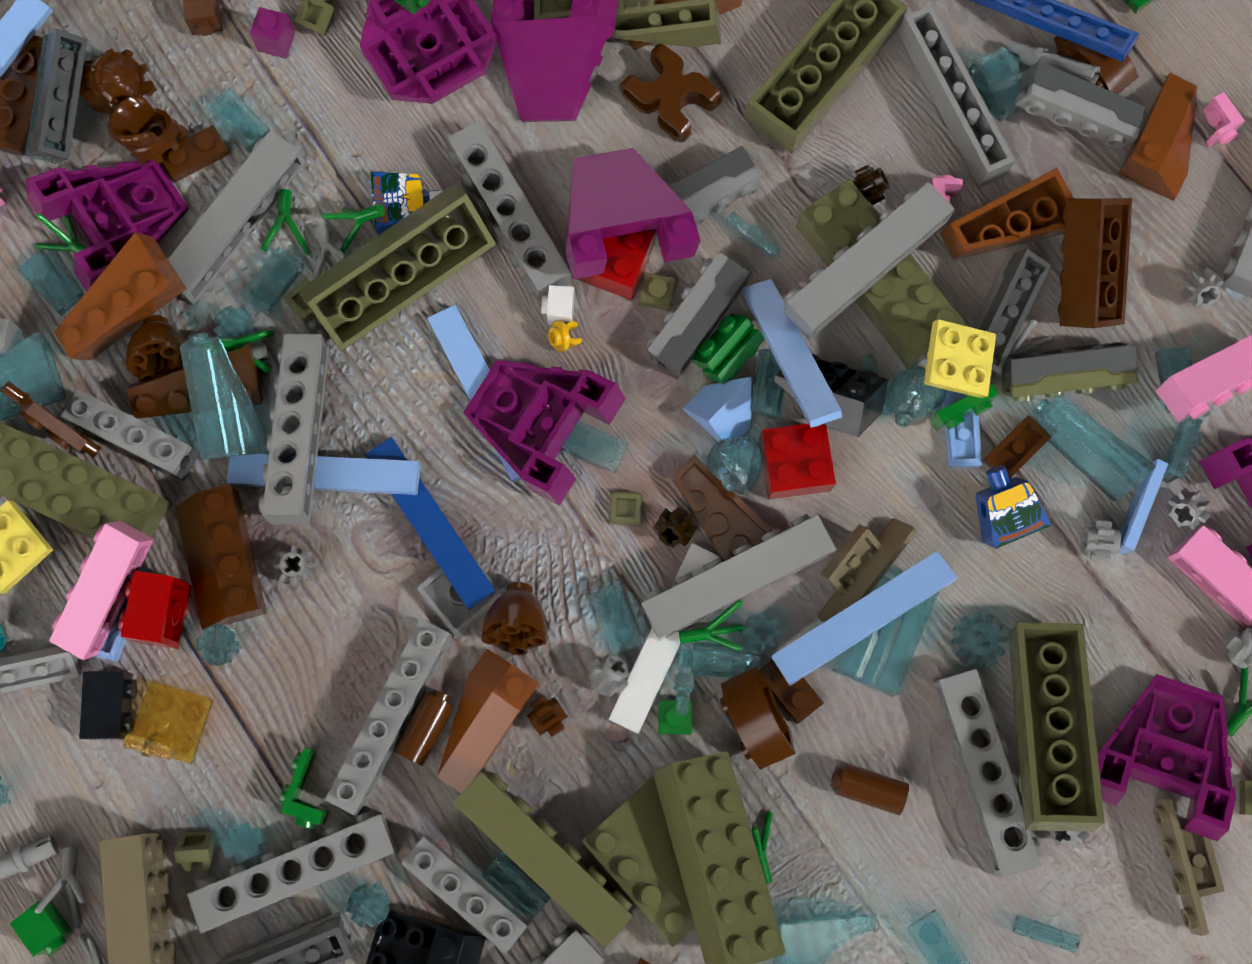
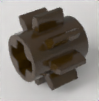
[852,165,889,205]
[654,507,697,548]

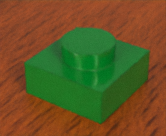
[658,700,692,735]

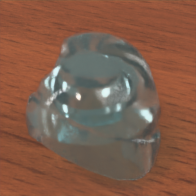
[886,367,947,428]
[706,435,763,496]

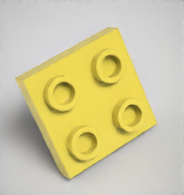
[924,319,996,398]
[0,500,54,594]

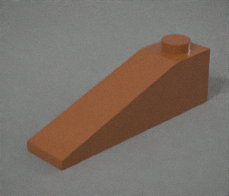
[1118,73,1197,201]
[437,649,540,793]

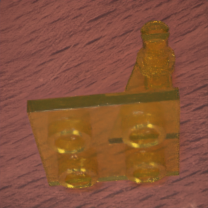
[123,682,214,764]

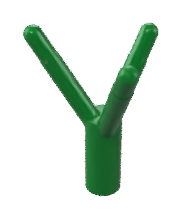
[261,189,311,256]
[322,204,385,253]
[36,213,87,253]
[207,330,275,373]
[679,599,744,651]
[1226,667,1252,737]
[752,811,773,884]

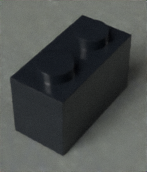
[79,671,137,740]

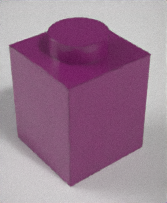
[249,7,296,59]

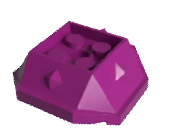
[360,0,497,104]

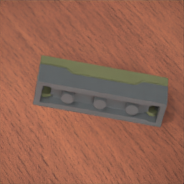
[1002,341,1137,402]

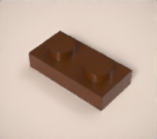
[162,125,230,183]
[983,415,1052,479]
[759,660,824,724]

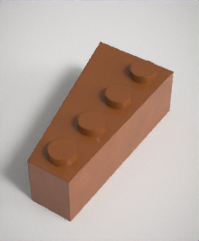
[940,168,1074,260]
[54,232,187,361]

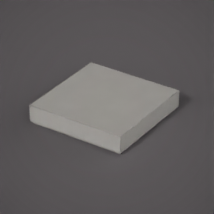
[414,559,503,639]

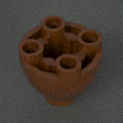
[125,315,192,381]
[481,582,547,655]

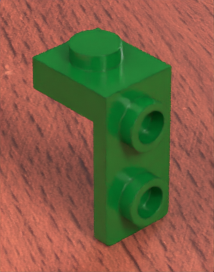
[279,747,329,829]

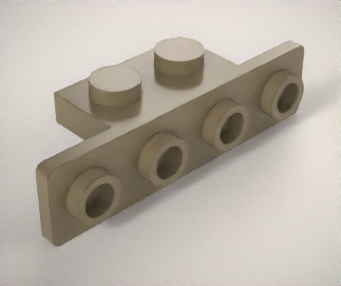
[817,518,917,623]
[1153,797,1225,936]

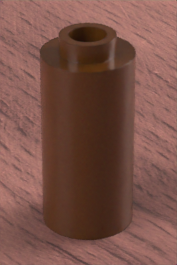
[394,689,454,766]
[830,762,909,816]

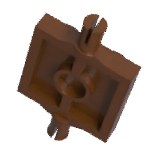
[0,381,101,458]

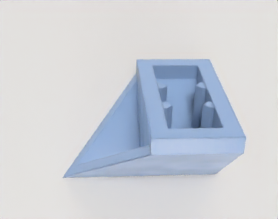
[683,376,752,451]

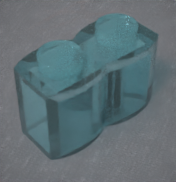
[968,47,1023,121]

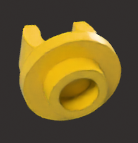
[548,320,582,352]

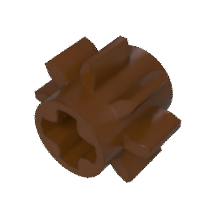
[527,695,568,737]

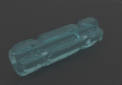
[1012,915,1080,953]

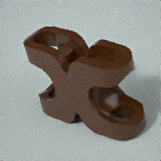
[619,44,722,142]

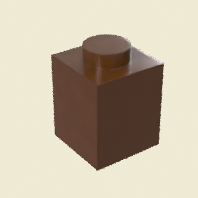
[183,0,223,36]

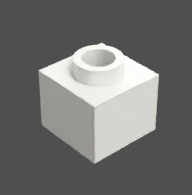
[541,285,575,325]

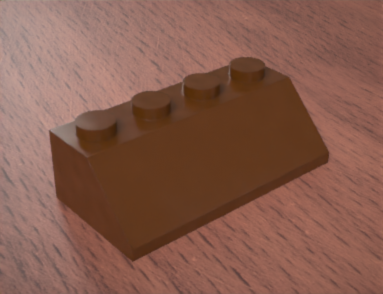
[1058,198,1132,328]
[175,484,267,631]

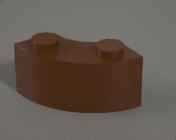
[1053,36,1139,94]
[720,667,796,770]

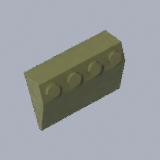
[582,776,695,947]

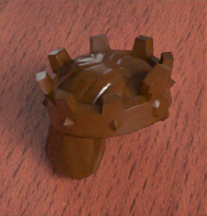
[79,49,157,114]
[108,95,190,166]

